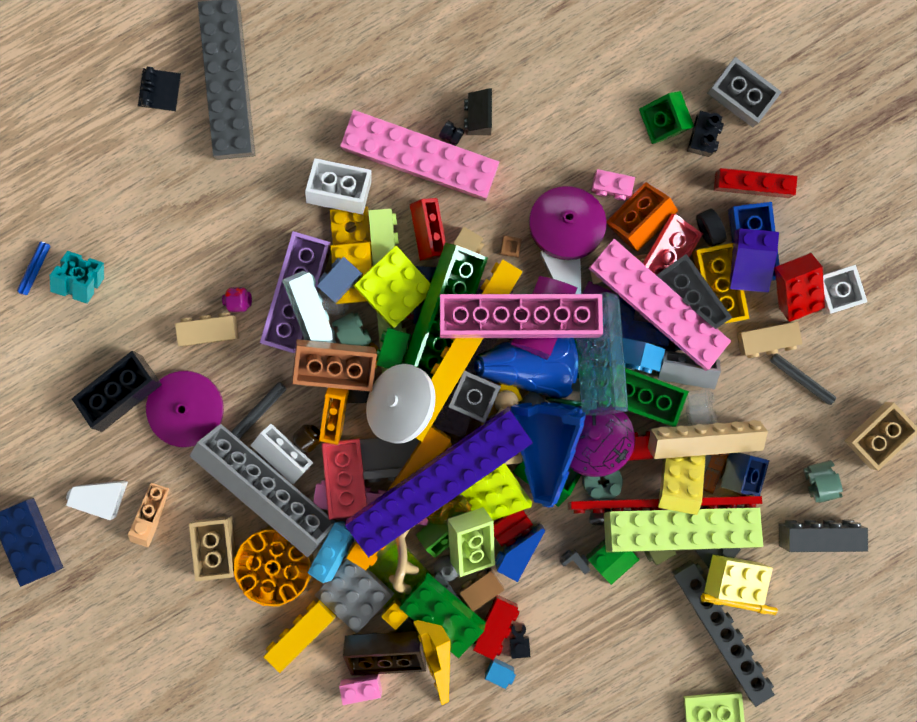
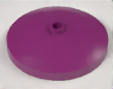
[529,186,607,260]
[146,371,224,447]

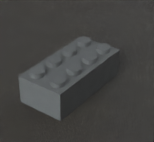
[779,519,868,552]

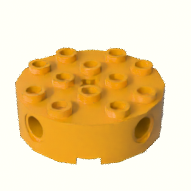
[234,526,313,606]

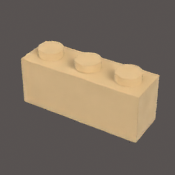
[175,313,239,346]
[737,321,802,358]

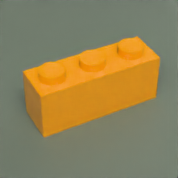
[319,388,349,445]

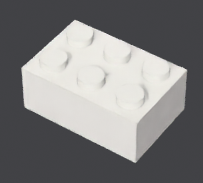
[305,158,371,215]

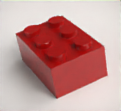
[775,253,825,322]

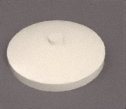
[366,364,435,444]

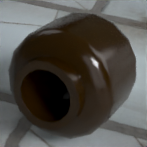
[293,424,321,453]

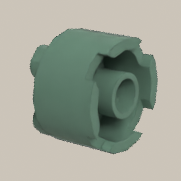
[332,312,372,347]
[803,460,843,503]
[582,470,623,501]

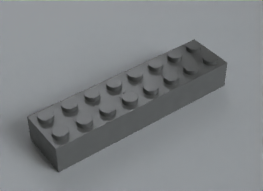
[198,0,256,160]

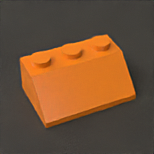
[606,182,678,252]

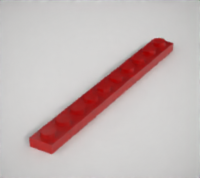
[568,496,763,514]

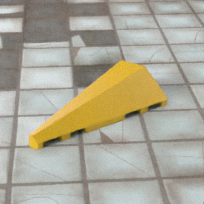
[413,620,450,705]

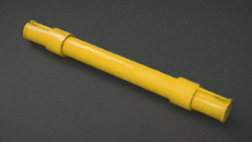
[701,593,778,616]

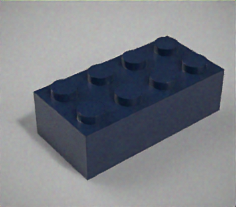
[0,498,64,587]

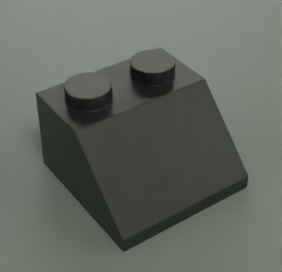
[464,88,492,135]

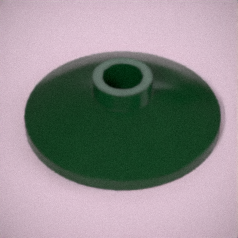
[546,397,584,407]

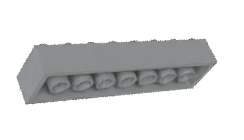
[190,424,335,558]

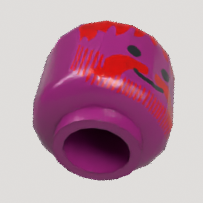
[222,287,252,312]

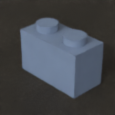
[317,257,363,303]

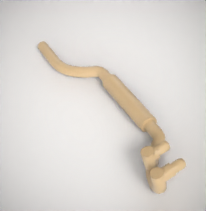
[389,407,504,595]

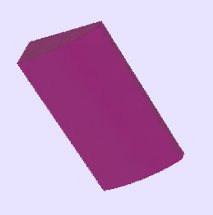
[511,276,578,360]

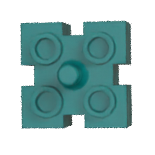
[49,251,104,304]

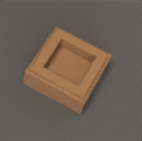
[500,235,522,258]

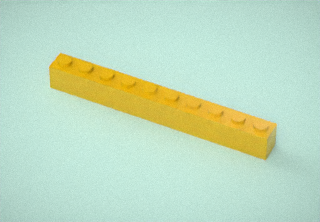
[416,259,523,442]

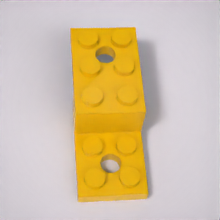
[330,206,373,304]

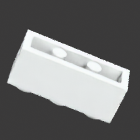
[251,424,313,484]

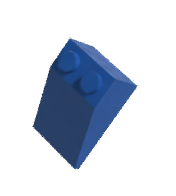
[495,523,546,582]

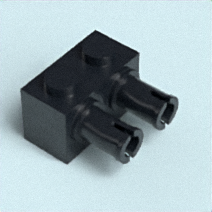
[687,111,724,157]

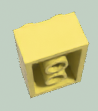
[658,455,706,515]
[704,555,773,606]

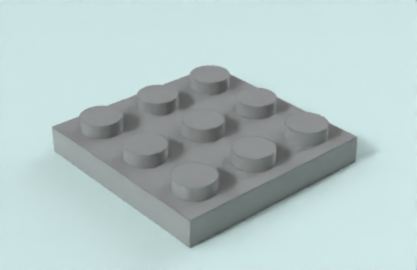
[315,559,394,634]

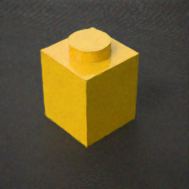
[381,598,408,630]

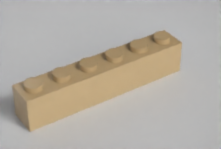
[648,420,768,459]

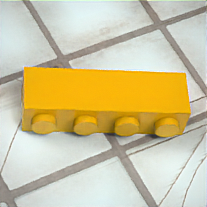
[264,600,336,673]

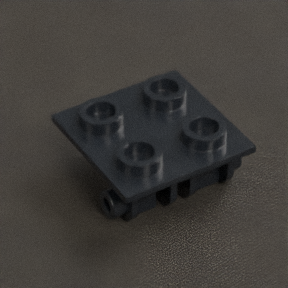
[138,66,181,112]

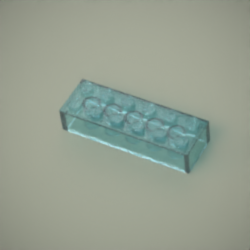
[576,292,628,416]

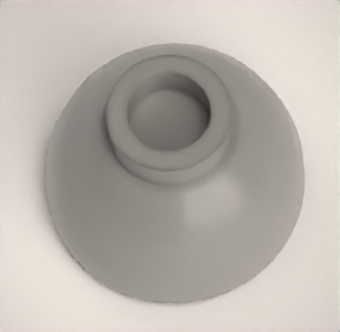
[434,555,458,582]

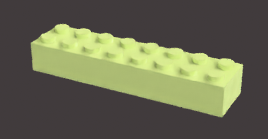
[604,508,763,552]

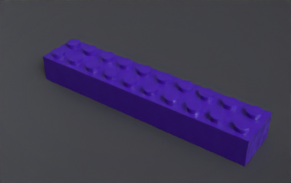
[345,407,533,558]

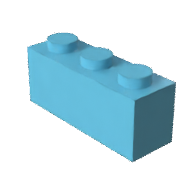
[307,521,354,583]

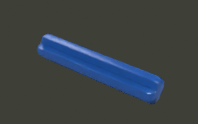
[17,241,50,295]

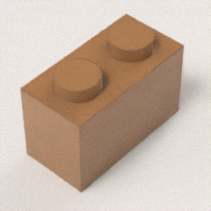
[460,568,504,612]

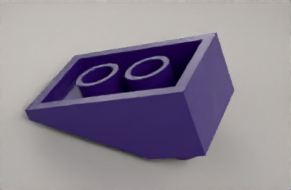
[729,228,779,292]

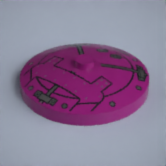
[570,402,635,477]

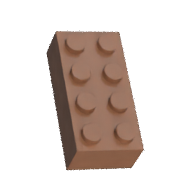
[292,339,377,392]

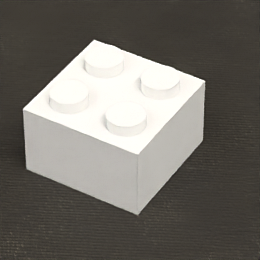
[822,265,867,315]

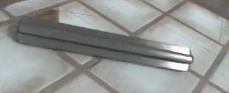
[770,354,836,405]
[231,382,287,440]

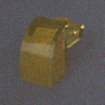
[426,494,472,525]

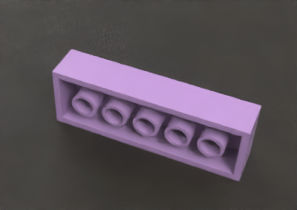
[260,231,333,353]

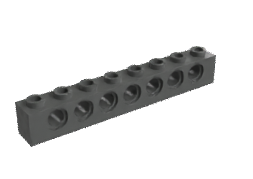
[671,560,775,707]

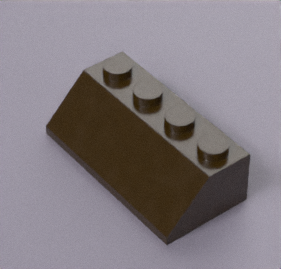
[343,630,426,676]

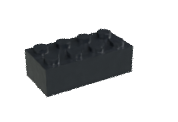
[72,351,162,432]

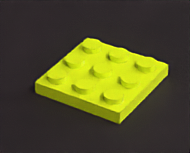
[353,246,430,329]
[460,463,532,521]

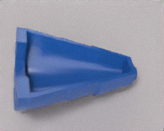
[474,338,578,399]
[511,402,586,507]

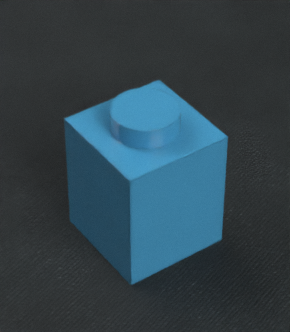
[485,658,516,689]

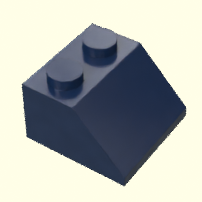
[721,452,770,496]

